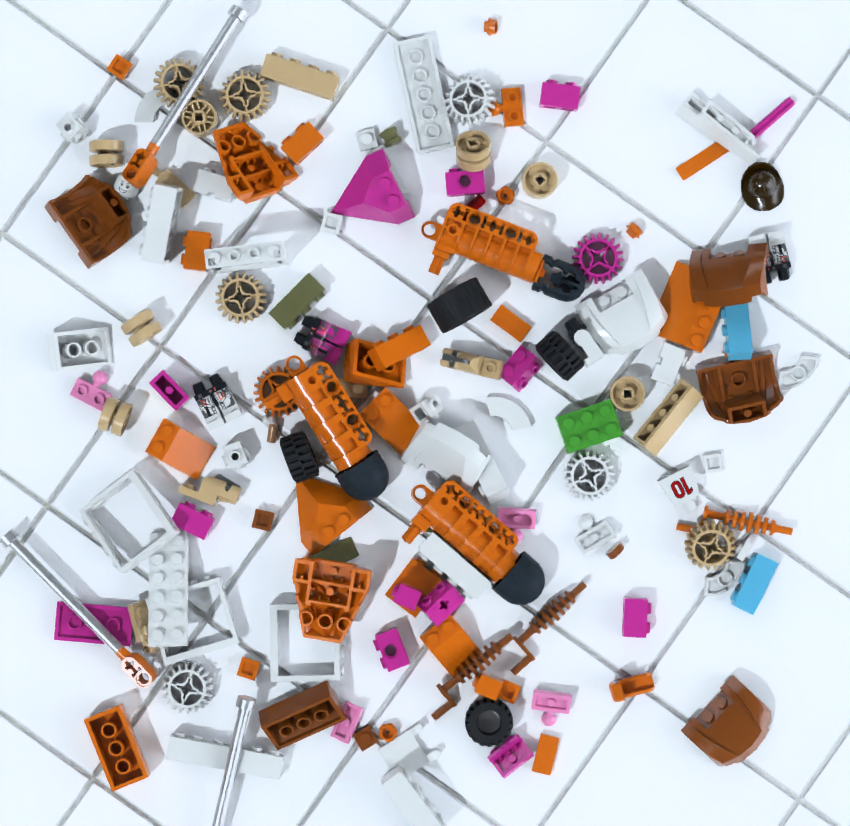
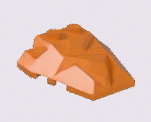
[212,121,299,204]
[292,558,372,644]

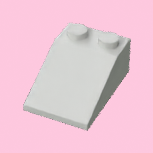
[46,327,113,372]

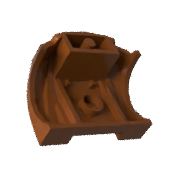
[44,175,132,269]
[689,242,770,307]
[695,350,784,424]
[680,674,772,767]

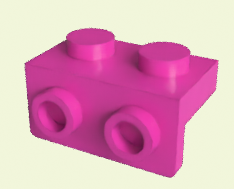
[501,345,543,392]
[487,734,534,779]

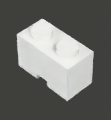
[192,167,234,204]
[649,342,688,387]

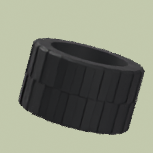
[427,277,492,333]

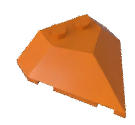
[296,478,373,555]

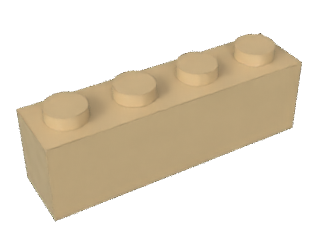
[260,52,340,102]
[633,378,703,457]

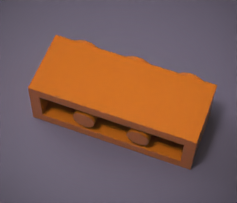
[367,325,431,372]

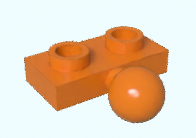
[488,87,524,128]

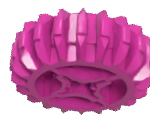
[572,232,624,285]

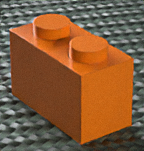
[280,121,325,166]
[180,230,212,273]
[472,671,503,701]

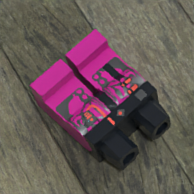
[293,315,352,366]

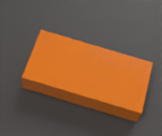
[490,305,532,343]
[531,733,559,776]

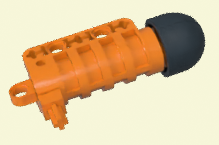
[262,355,389,501]
[401,480,545,605]

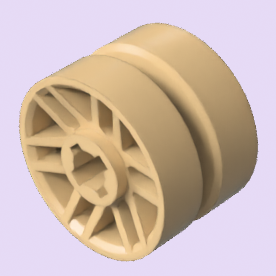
[181,99,218,138]
[455,130,491,172]
[89,139,125,168]
[522,162,558,200]
[120,309,163,348]
[608,376,645,412]
[97,396,133,437]

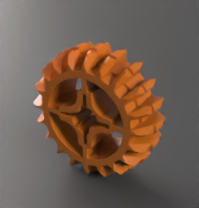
[253,366,297,417]

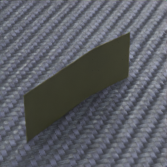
[308,537,360,562]

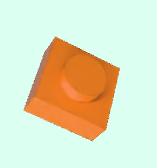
[106,54,133,81]
[236,656,261,681]
[497,679,521,704]

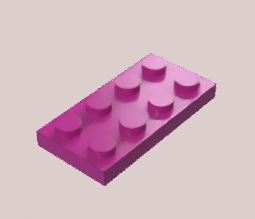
[54,601,133,646]

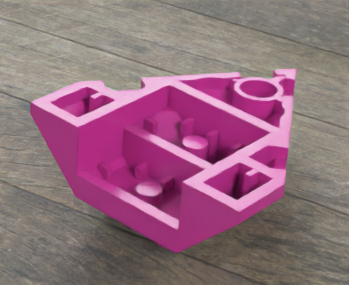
[331,148,416,225]

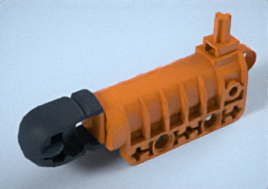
[421,203,586,302]

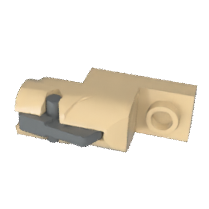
[440,348,504,380]
[178,474,242,506]

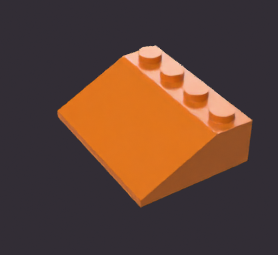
[658,261,721,354]

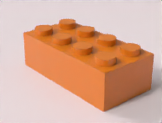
[84,703,151,792]

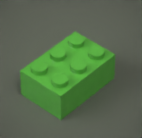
[555,399,623,454]

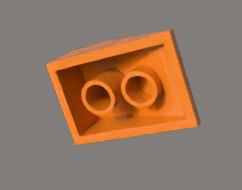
[342,338,407,388]
[360,387,419,455]
[145,418,216,480]
[419,615,479,677]

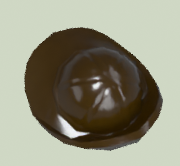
[741,162,784,211]

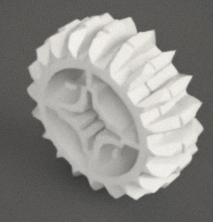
[444,75,496,127]
[563,450,616,502]
[161,662,214,714]

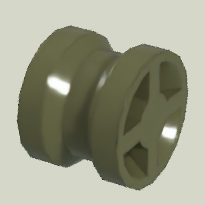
[379,126,402,148]

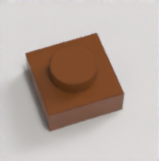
[252,509,275,532]
[353,725,379,752]

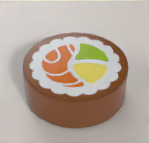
[606,541,624,560]

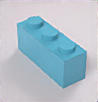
[720,303,753,361]
[730,553,779,615]

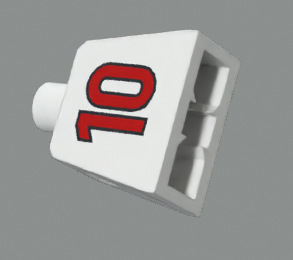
[656,465,700,514]

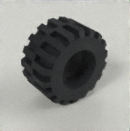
[535,330,585,381]
[280,430,319,483]
[465,697,513,747]

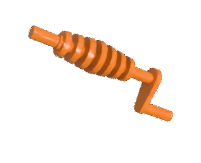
[676,505,793,536]

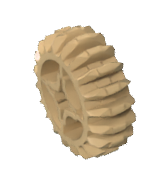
[153,57,205,108]
[219,70,271,122]
[215,272,267,324]
[684,519,736,571]

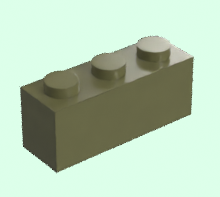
[268,273,326,330]

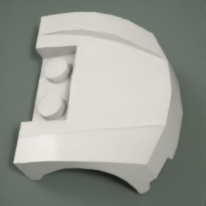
[575,269,668,355]
[401,418,491,498]

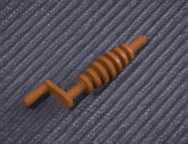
[510,581,587,676]
[431,633,514,721]

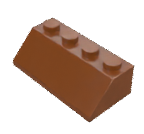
[258,680,347,750]

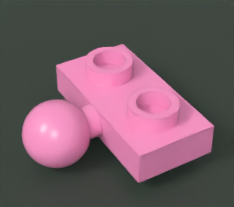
[69,370,113,411]
[497,506,537,543]
[531,689,572,726]
[330,701,364,744]

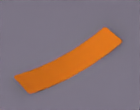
[675,142,729,181]

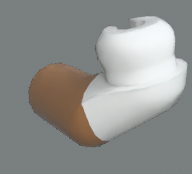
[263,415,278,443]

